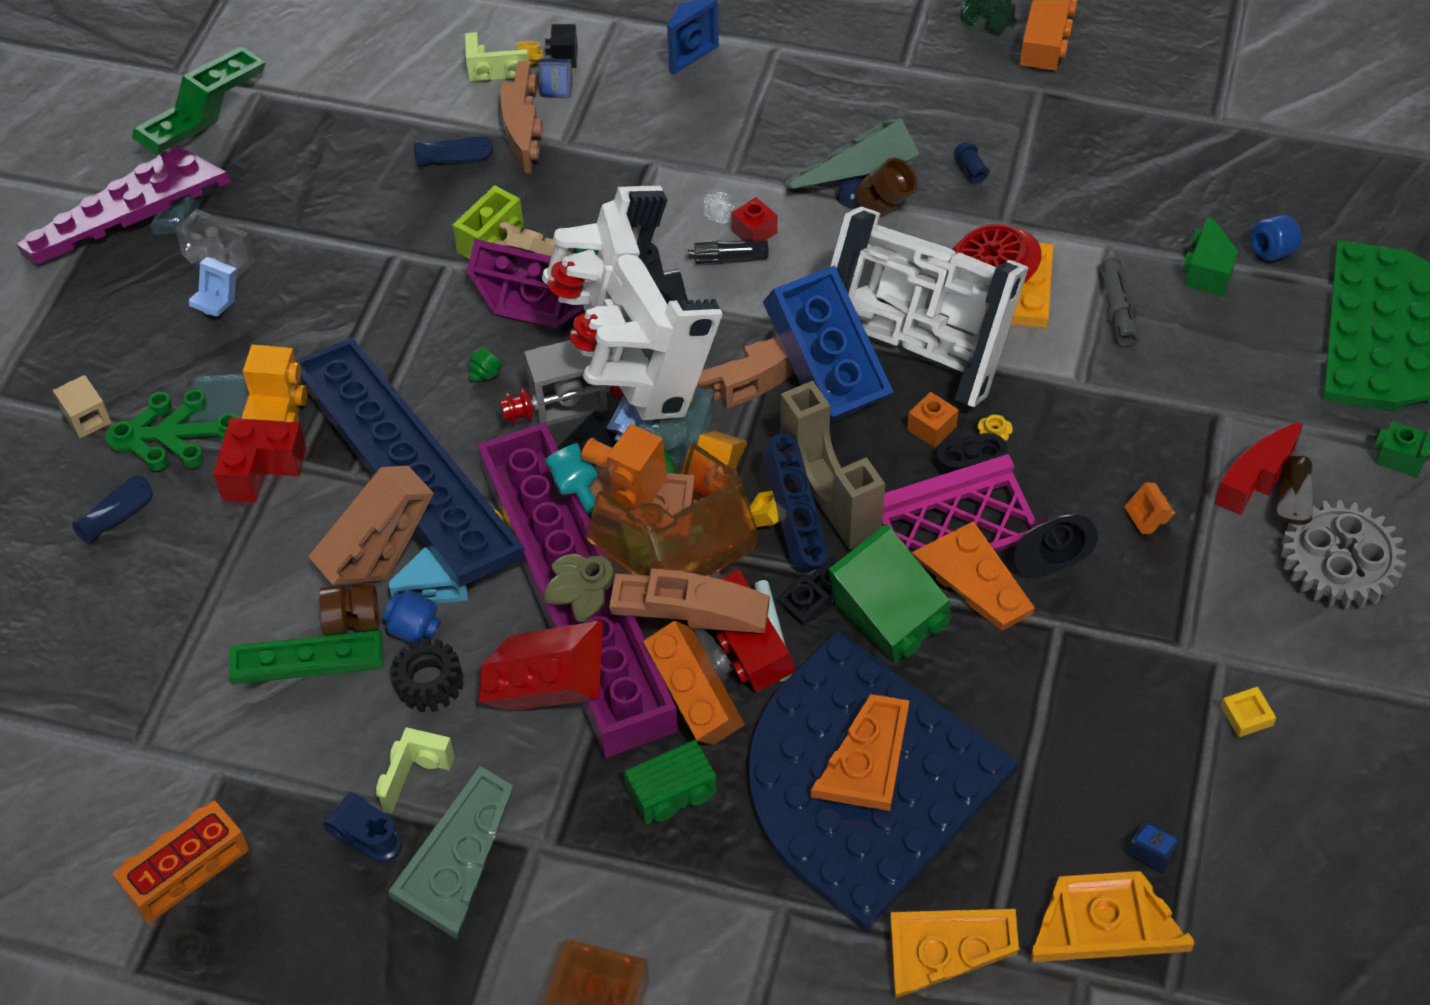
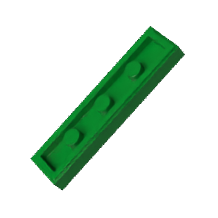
[229,630,384,685]

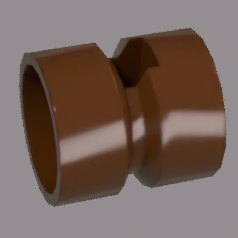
[856,157,917,217]
[319,582,380,635]

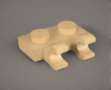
[495,222,574,257]

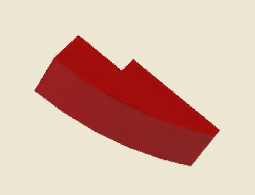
[1214,422,1303,515]

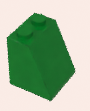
[829,524,951,664]

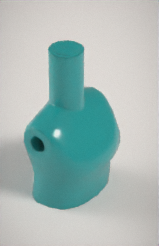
[544,443,600,513]

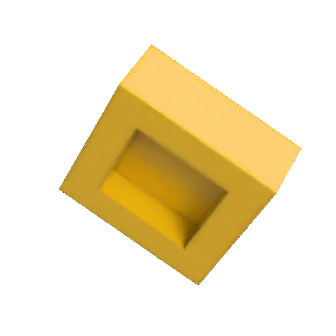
[742,490,780,528]
[1221,686,1276,737]

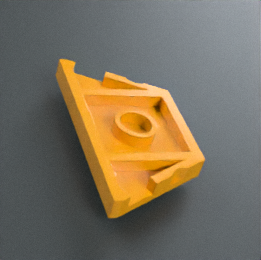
[1031,871,1194,962]

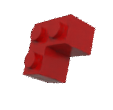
[213,418,307,503]

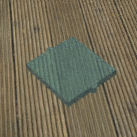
[190,374,249,423]

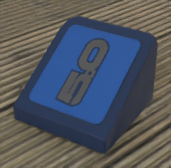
[539,58,573,98]
[1127,821,1182,874]

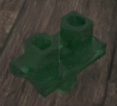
[960,0,1017,37]

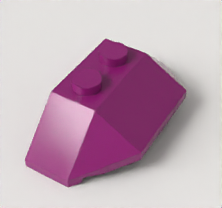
[466,239,585,329]

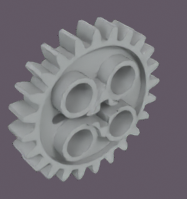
[1280,500,1407,609]

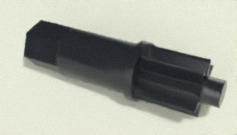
[688,240,769,264]

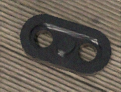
[936,433,1008,474]

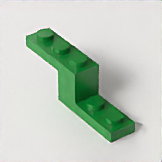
[132,46,266,155]

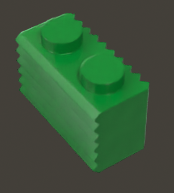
[623,739,717,824]

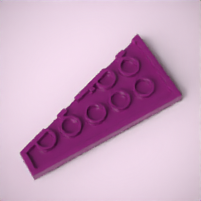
[16,145,230,265]

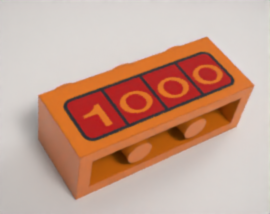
[112,800,249,925]

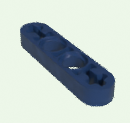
[762,432,828,572]

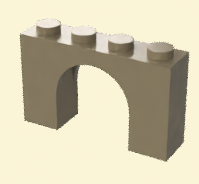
[780,381,885,550]

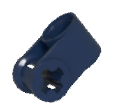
[323,792,402,863]

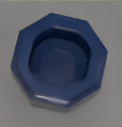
[838,177,863,208]

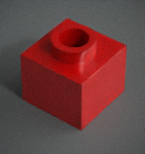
[731,197,778,241]

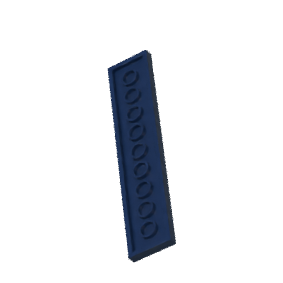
[296,337,525,587]

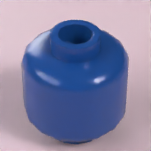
[1251,214,1302,261]
[382,590,441,645]

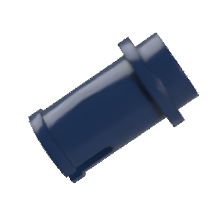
[954,142,990,183]

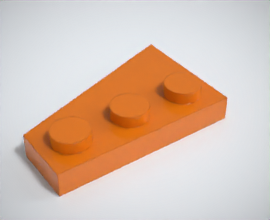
[912,521,1035,631]
[811,694,910,811]

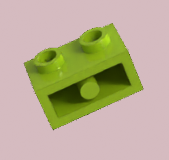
[452,185,524,259]

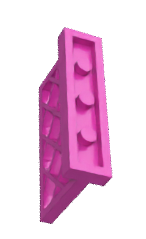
[882,454,1037,574]

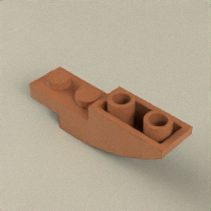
[501,61,543,173]
[689,337,795,408]
[609,568,770,633]

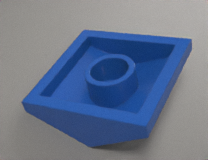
[667,0,719,75]

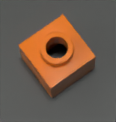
[907,392,959,448]

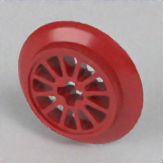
[952,224,1042,284]

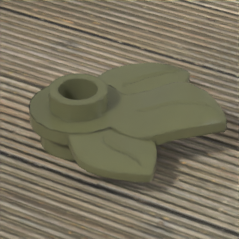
[544,554,615,623]

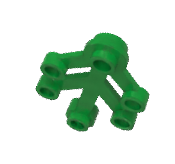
[105,389,240,471]

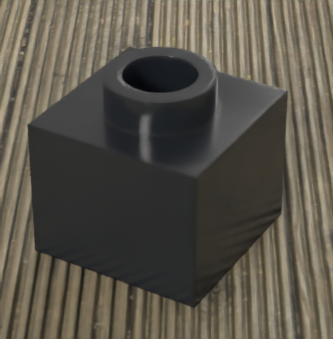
[545,24,578,68]

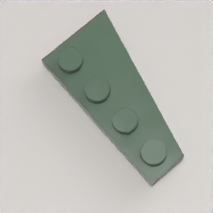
[389,766,513,939]

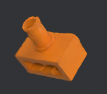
[582,423,667,512]

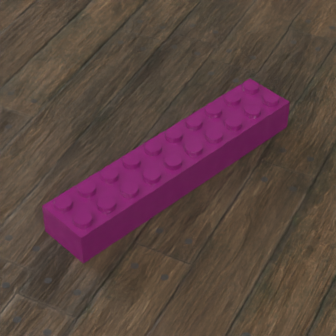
[477,422,678,758]

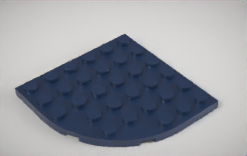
[749,631,1019,933]

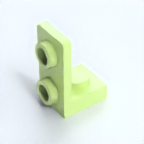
[465,32,529,82]
[376,727,455,814]

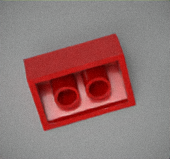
[479,621,603,712]

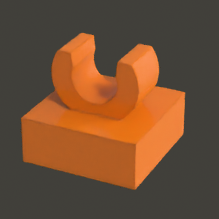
[1124,482,1175,534]

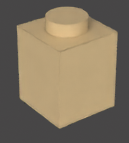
[53,375,111,439]

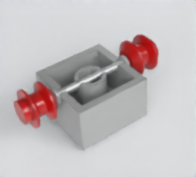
[500,340,623,427]

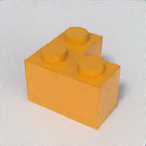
[241,344,308,422]

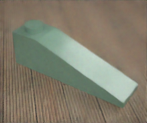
[783,119,919,189]

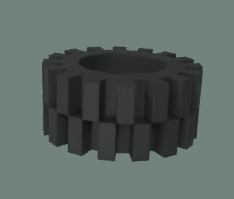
[390,638,464,712]

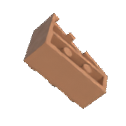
[308,466,434,585]

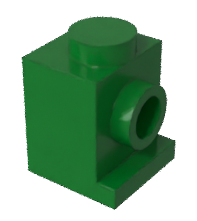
[1374,421,1430,478]

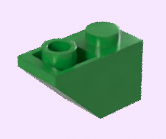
[1182,217,1238,297]

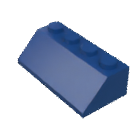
[763,265,893,424]

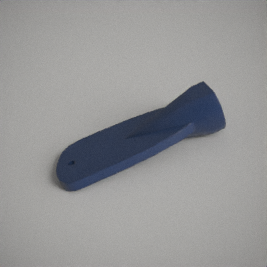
[414,136,493,166]
[72,475,153,544]

